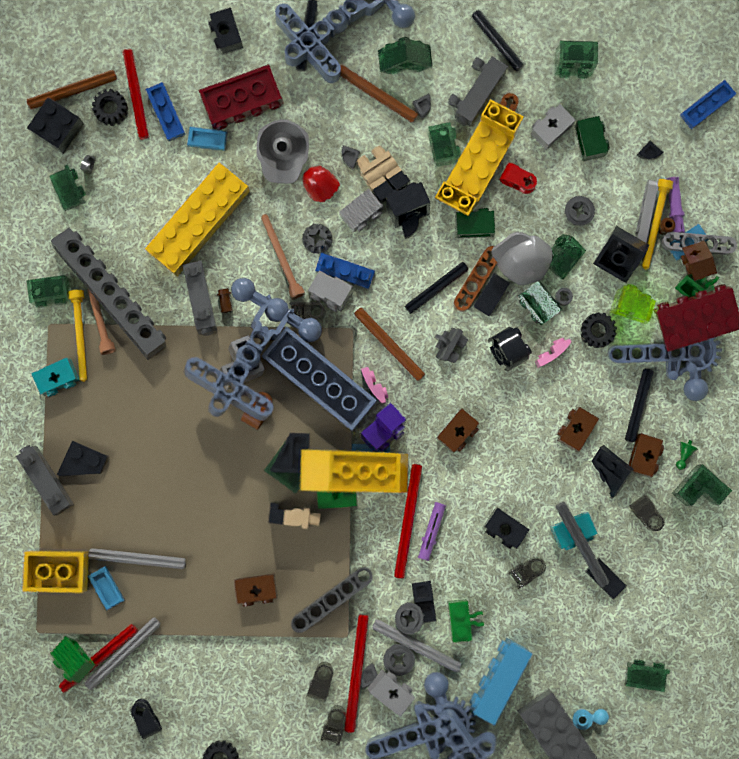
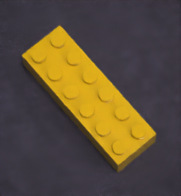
[145,162,250,277]

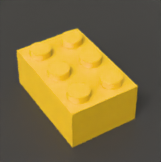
[22,550,89,593]

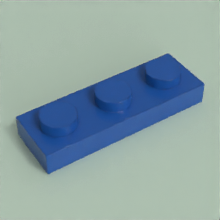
[680,80,737,130]
[145,82,186,142]

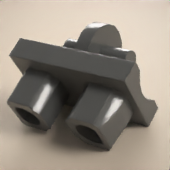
[434,328,468,363]

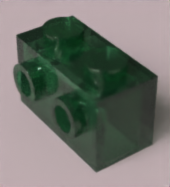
[427,122,461,168]
[26,275,70,308]

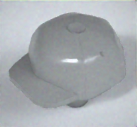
[257,119,309,184]
[491,232,552,285]

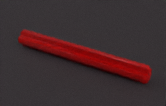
[122,49,149,140]
[59,624,138,693]

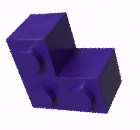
[361,403,406,453]

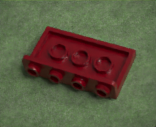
[199,64,284,130]
[653,284,739,352]

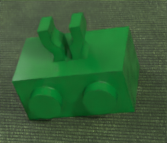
[675,273,720,298]
[317,491,357,509]
[447,599,484,643]

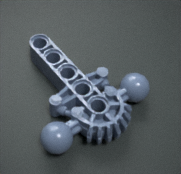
[607,337,722,401]
[365,672,476,759]

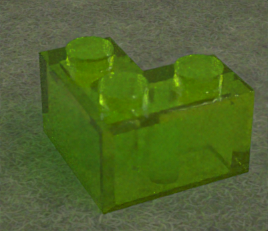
[610,284,656,324]

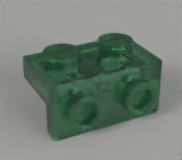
[49,164,86,211]
[549,234,586,280]
[518,281,563,326]
[624,659,670,692]

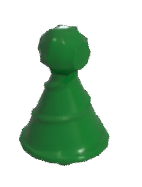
[676,440,698,470]

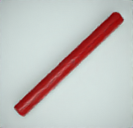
[394,464,422,579]
[344,614,369,733]

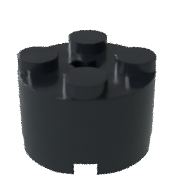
[488,327,532,372]

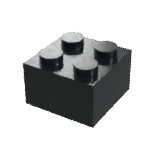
[27,97,84,154]
[386,182,431,228]
[593,225,649,283]

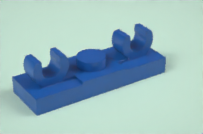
[315,253,375,289]

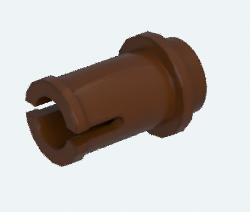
[658,218,676,235]
[216,288,233,313]

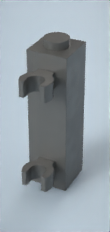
[448,56,508,127]
[183,261,217,336]
[16,445,74,515]

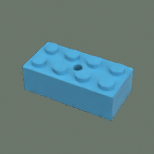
[469,638,532,725]

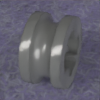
[555,288,573,306]

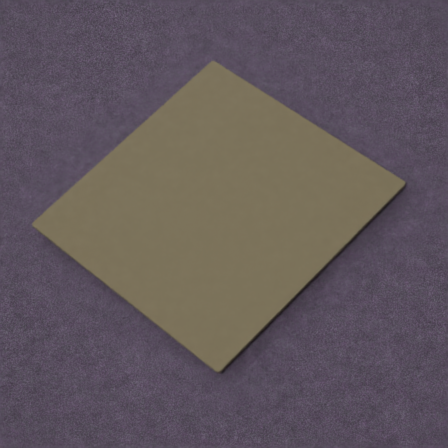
[36,324,353,638]

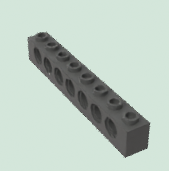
[50,227,166,360]

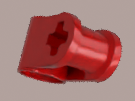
[499,163,537,194]

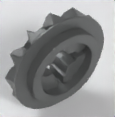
[564,196,595,226]
[302,223,332,254]
[395,603,425,634]
[383,644,415,676]

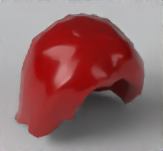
[302,166,340,203]

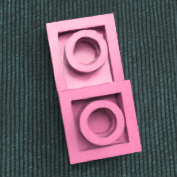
[535,338,571,368]
[361,367,388,404]

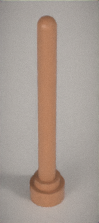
[261,214,305,300]
[87,289,116,355]

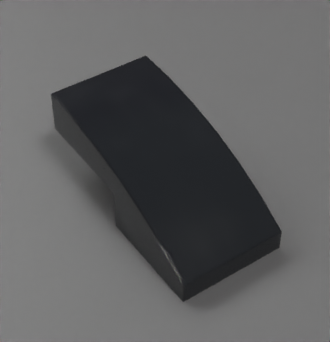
[473,273,511,317]
[412,581,437,623]

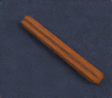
[340,65,418,123]
[26,70,117,109]
[354,307,425,381]

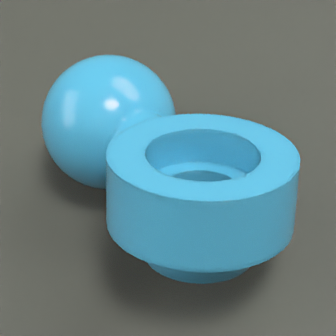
[573,709,609,730]

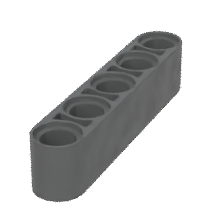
[291,567,373,633]

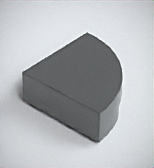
[412,93,431,119]
[342,145,360,170]
[80,155,96,175]
[361,663,378,688]

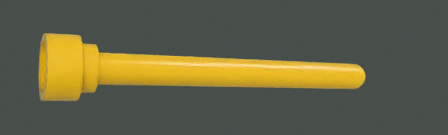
[642,179,674,270]
[68,290,87,382]

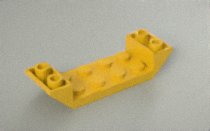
[435,99,524,216]
[300,450,408,493]

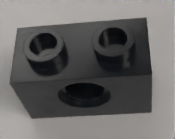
[208,7,244,55]
[483,507,530,550]

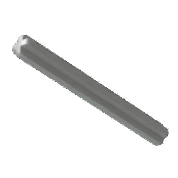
[89,548,186,569]
[85,618,160,690]
[372,619,461,673]

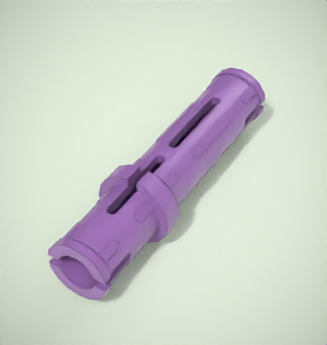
[667,177,685,233]
[418,502,446,561]

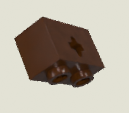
[681,241,717,281]
[557,407,599,452]
[436,408,479,453]
[628,433,664,477]
[234,573,278,607]

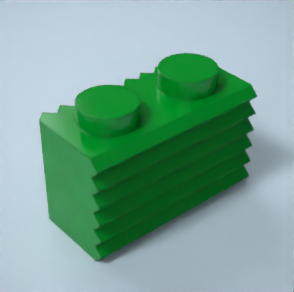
[50,636,95,683]

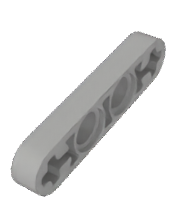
[635,180,658,242]
[661,232,737,255]

